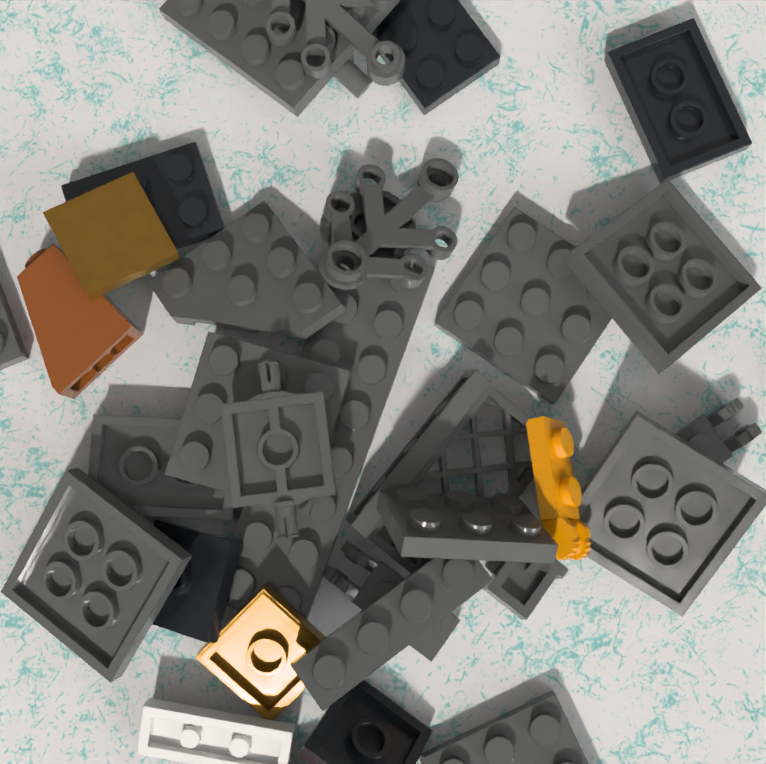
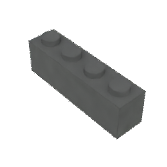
[290,558,493,711]

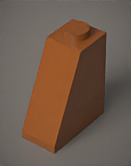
[17,244,143,399]

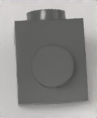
[483,557,569,620]

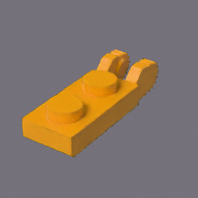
[526,416,592,560]

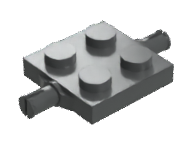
[220,361,337,539]

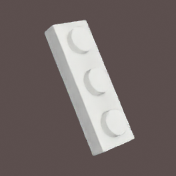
[137,698,296,764]

